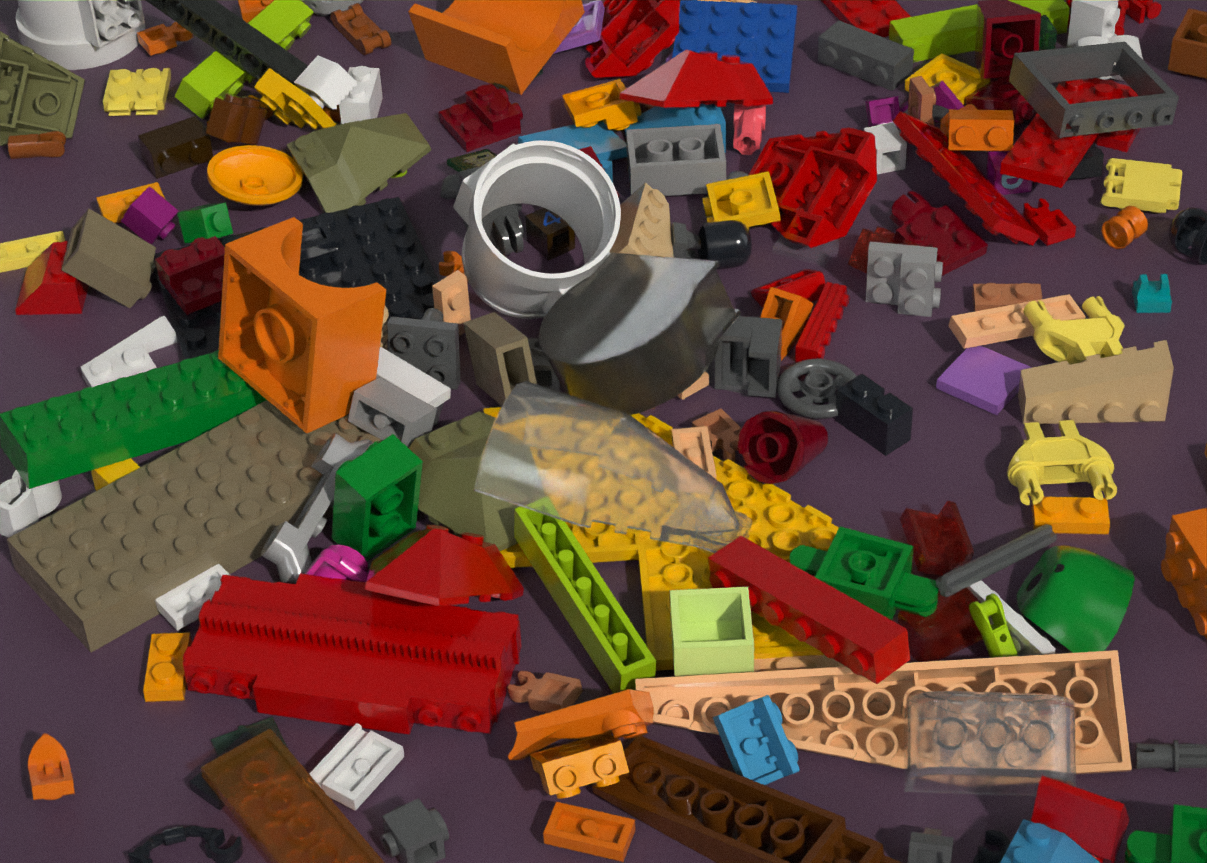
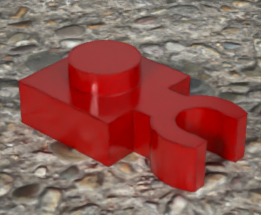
[1023,198,1076,246]

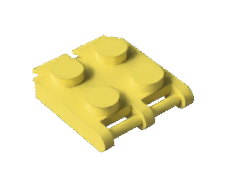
[103,68,171,116]
[1101,158,1182,213]

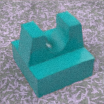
[1132,274,1172,313]

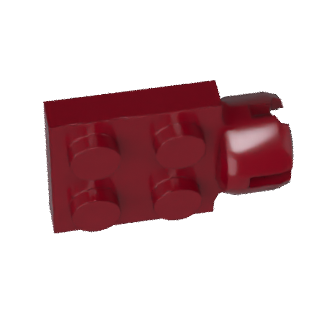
[889,191,988,276]

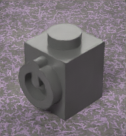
[380,798,449,863]

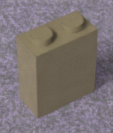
[61,208,156,308]
[463,312,540,412]

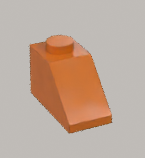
[760,287,814,361]

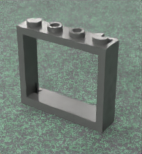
[1009,41,1179,138]

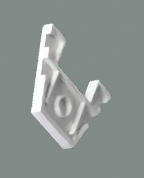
[80,316,178,387]

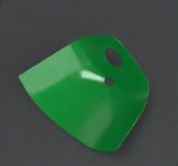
[1017,545,1135,653]

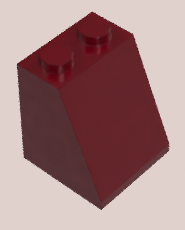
[975,0,1041,79]

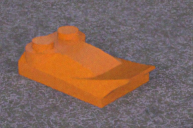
[507,689,654,760]

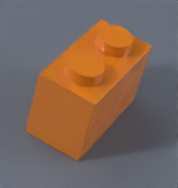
[948,109,1014,151]

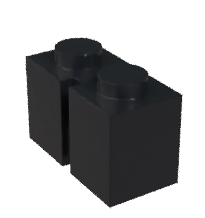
[835,374,913,456]

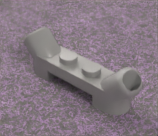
[261,433,373,584]

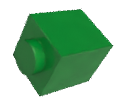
[177,202,233,244]

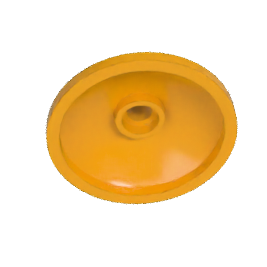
[207,145,303,206]

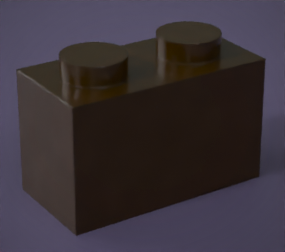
[138,116,213,179]

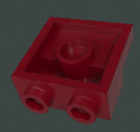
[965,76,1052,127]
[439,83,523,152]
[155,236,225,315]

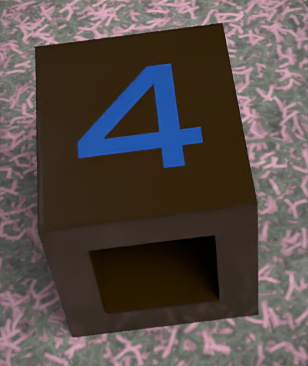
[525,208,575,261]

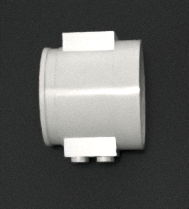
[15,0,145,70]
[453,140,621,327]

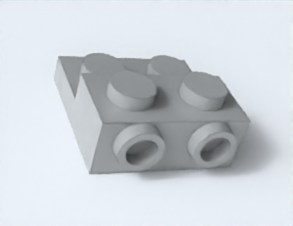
[866,242,943,317]

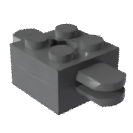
[459,166,524,256]

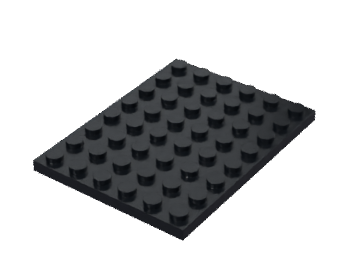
[153,197,439,360]

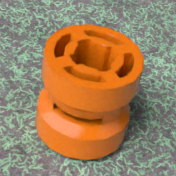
[1101,206,1148,250]

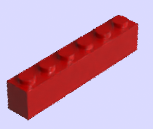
[708,536,910,684]

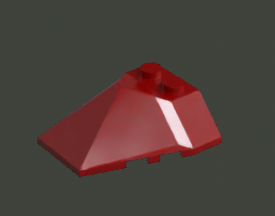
[585,0,680,78]
[620,50,773,108]
[749,127,877,248]
[365,525,524,606]

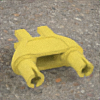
[1023,296,1125,365]
[1007,420,1117,505]

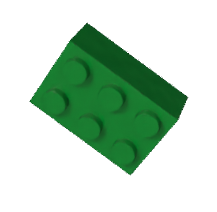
[332,434,423,561]

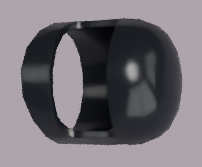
[1169,207,1207,265]
[697,220,752,270]

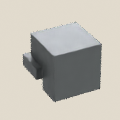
[715,315,782,397]

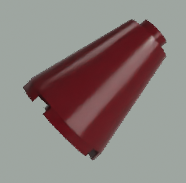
[738,411,828,484]

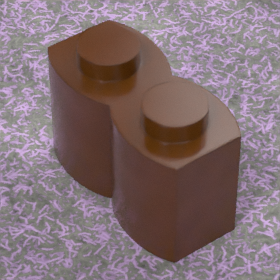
[206,93,268,145]

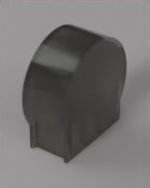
[539,253,741,418]

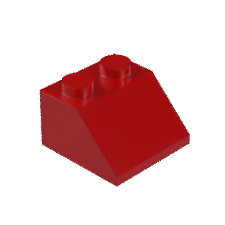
[15,241,89,315]
[1031,775,1130,863]

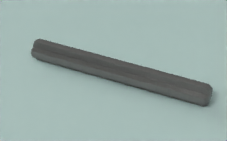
[936,524,1057,597]

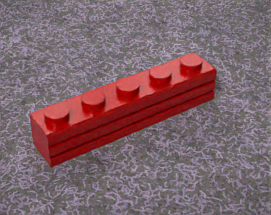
[795,282,850,363]

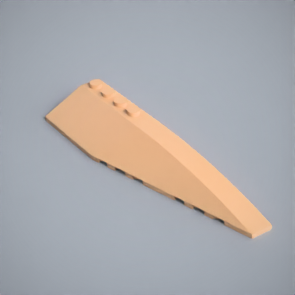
[635,650,1132,781]

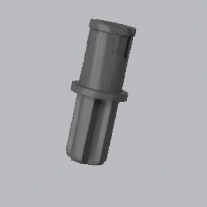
[1135,740,1207,772]

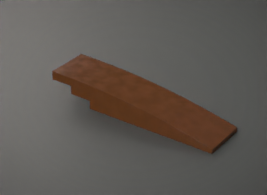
[592,736,902,863]

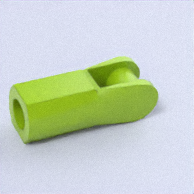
[969,593,1019,658]

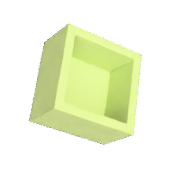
[670,587,754,677]

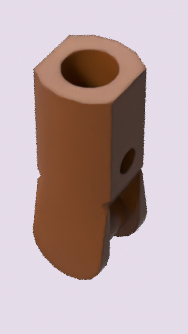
[8,131,66,159]

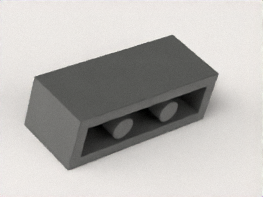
[818,20,914,91]

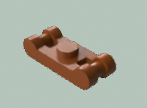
[330,3,391,55]

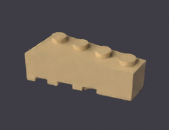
[610,182,676,311]
[1018,340,1174,424]

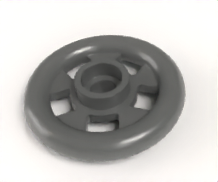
[777,358,857,419]

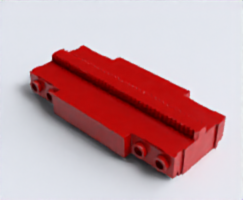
[183,573,522,735]

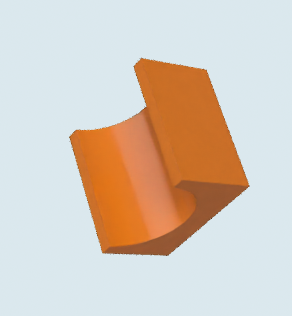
[408,0,585,95]
[218,217,386,434]

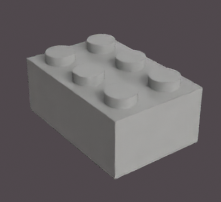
[626,124,726,196]

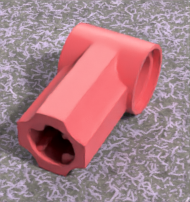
[733,104,766,155]

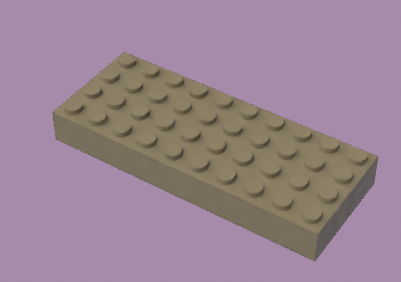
[7,400,383,653]

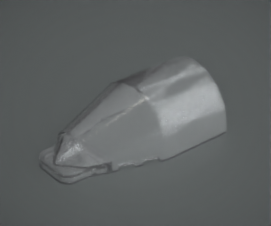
[474,381,752,553]

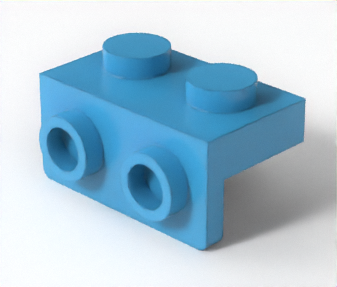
[712,695,800,785]

